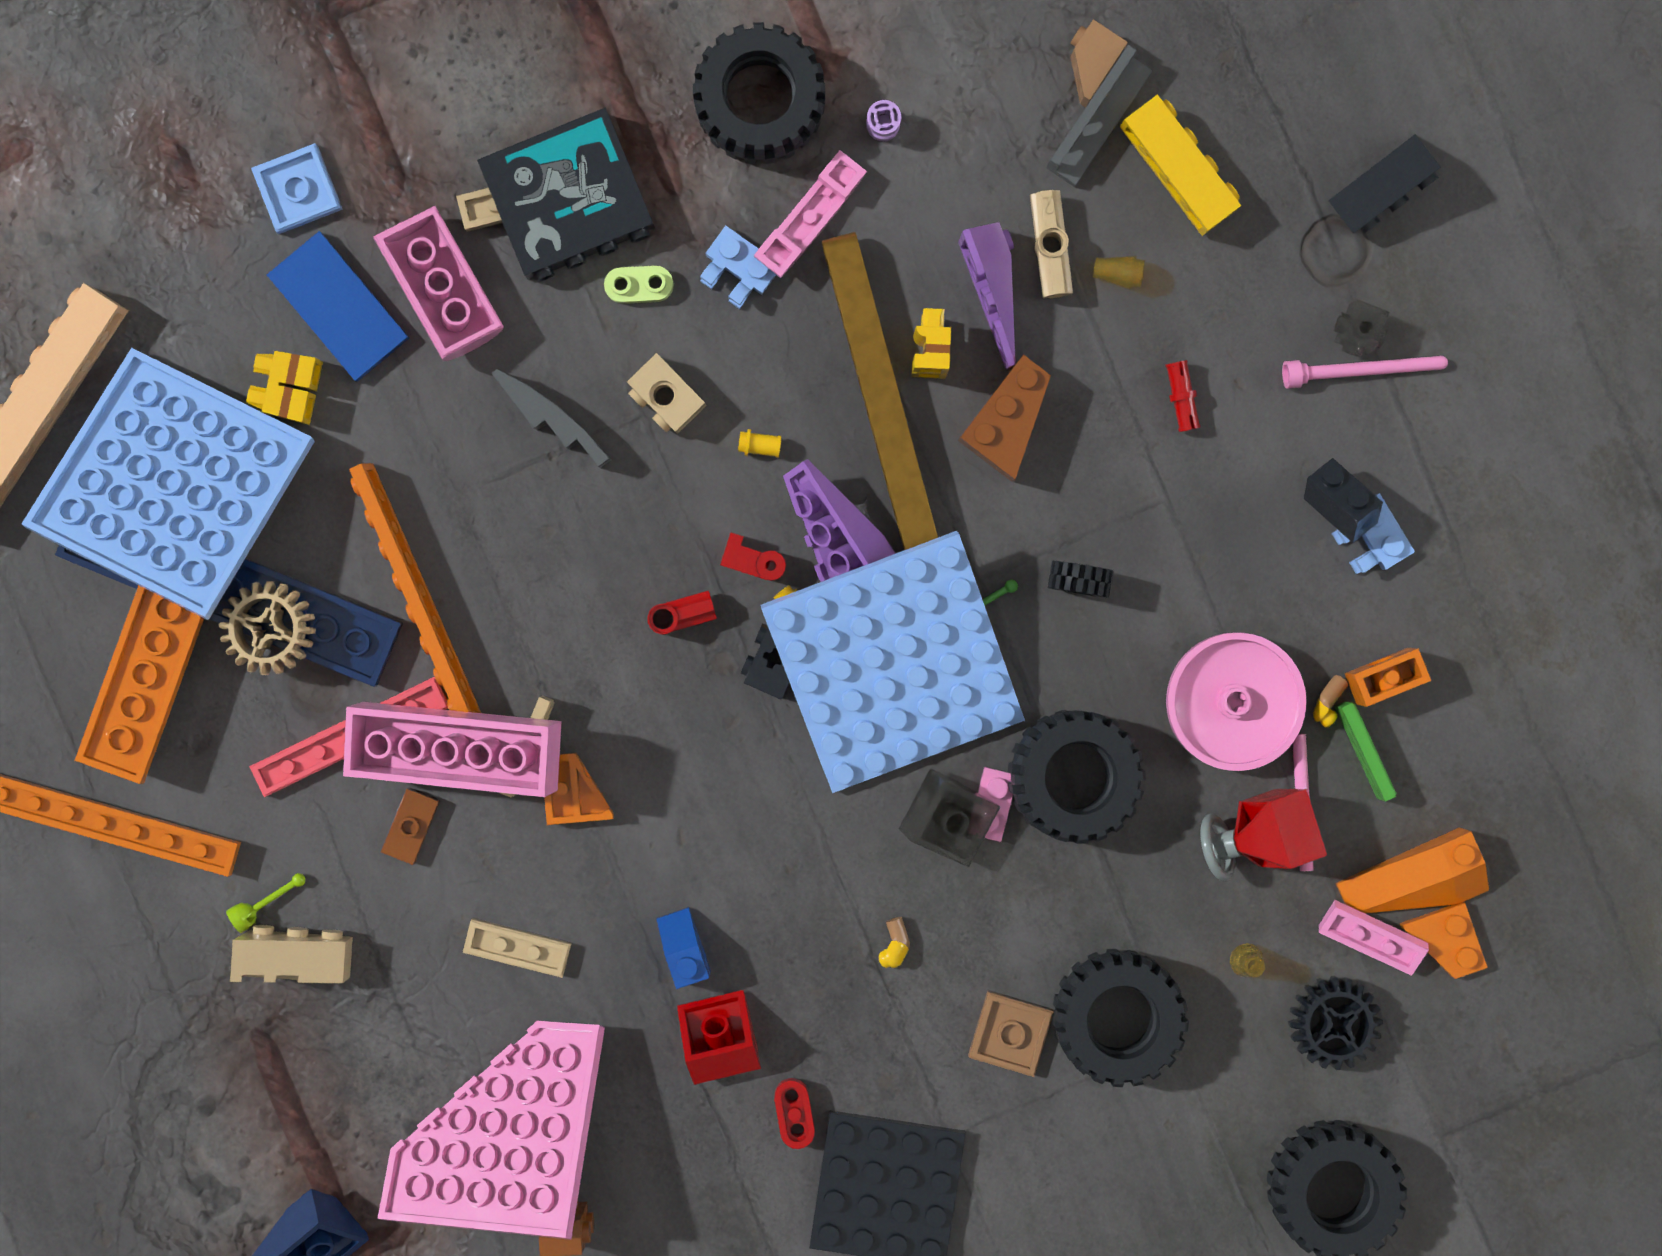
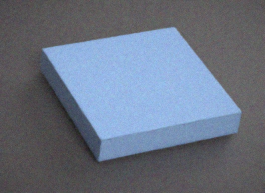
[251,143,343,234]

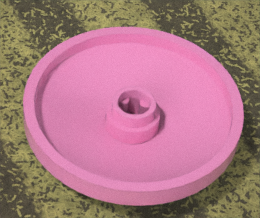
[1166,633,1306,771]

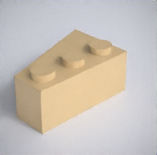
[230,925,353,983]

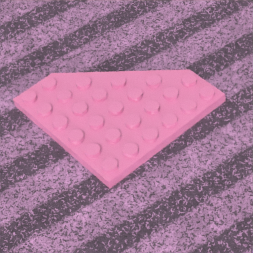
[378,1021,605,1240]

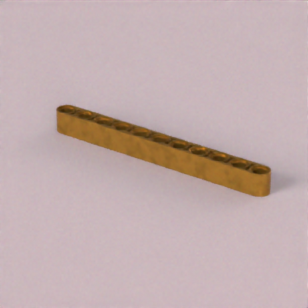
[822,232,938,550]

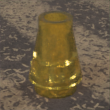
[1093,256,1145,290]
[1230,943,1265,978]

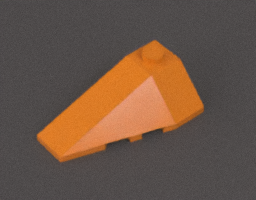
[1336,827,1489,914]

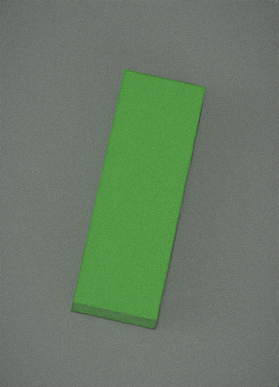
[1334,701,1397,802]

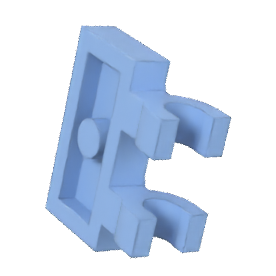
[700,225,776,309]
[1332,493,1415,574]

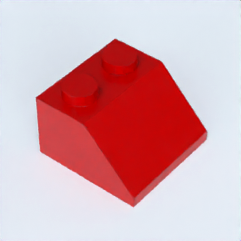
[677,990,761,1085]

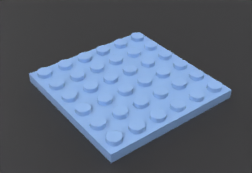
[22,348,315,620]
[760,531,1025,793]

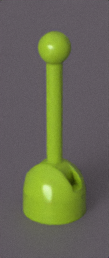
[226,873,306,933]

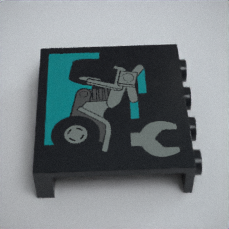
[477,107,655,282]

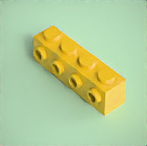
[1120,94,1241,236]

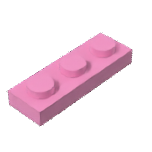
[1319,900,1429,976]

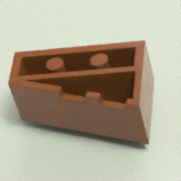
[958,354,1051,482]

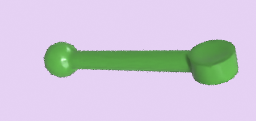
[982,579,1018,606]

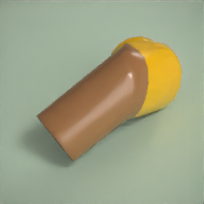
[1313,675,1348,727]
[878,917,910,968]

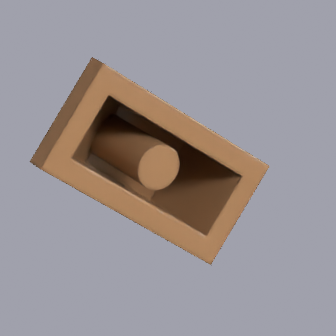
[1070,19,1128,108]

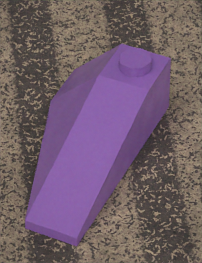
[958,222,1015,370]
[783,459,895,582]

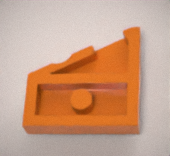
[544,753,614,825]

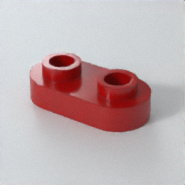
[774,1078,815,1149]

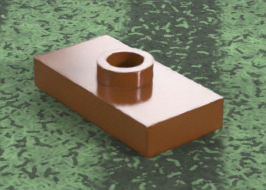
[381,788,440,865]

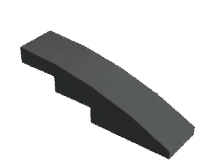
[492,369,612,469]

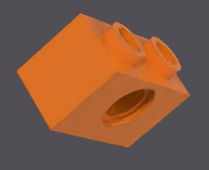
[1344,648,1431,707]

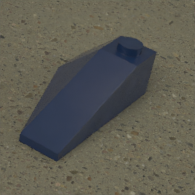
[252,1189,369,1256]

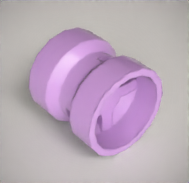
[866,100,901,141]

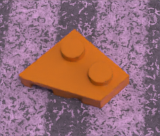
[1400,902,1488,979]

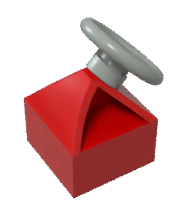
[1200,789,1327,881]

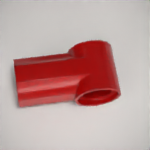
[647,590,717,634]

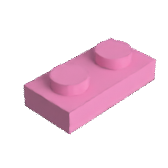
[967,767,1013,842]

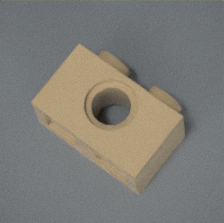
[627,353,707,434]

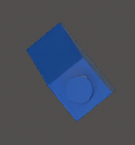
[656,907,711,989]

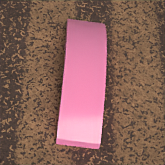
[754,150,867,278]

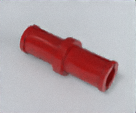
[1165,360,1201,432]

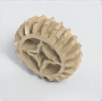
[219,581,316,675]

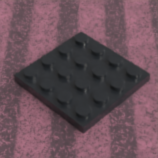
[809,1110,965,1256]

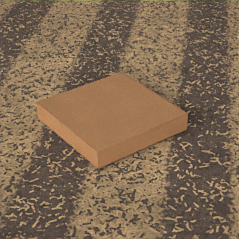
[968,990,1054,1077]

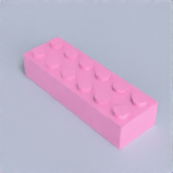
[343,702,562,797]

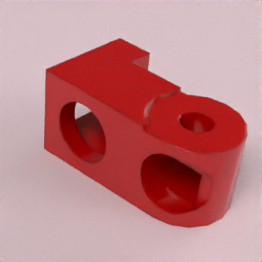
[720,532,786,581]

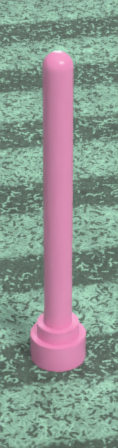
[1282,356,1448,389]

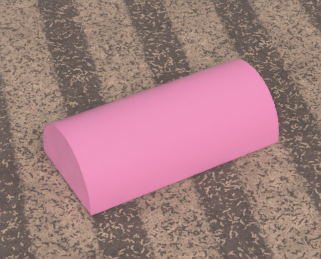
[373,206,504,361]

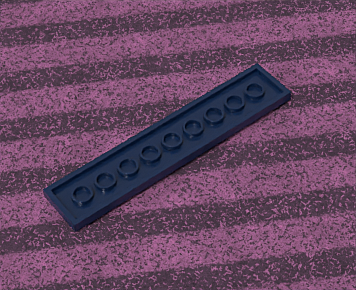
[55,545,403,687]

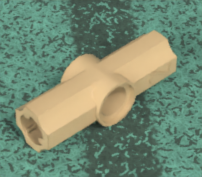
[1030,190,1073,299]

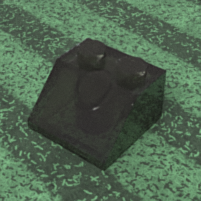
[899,769,1000,867]

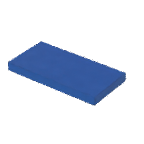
[267,231,410,382]

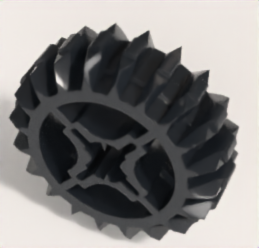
[1288,976,1383,1070]

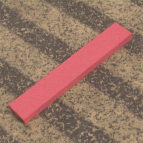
[249,677,448,797]

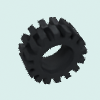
[1048,560,1114,598]

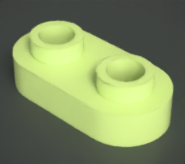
[604,266,674,304]

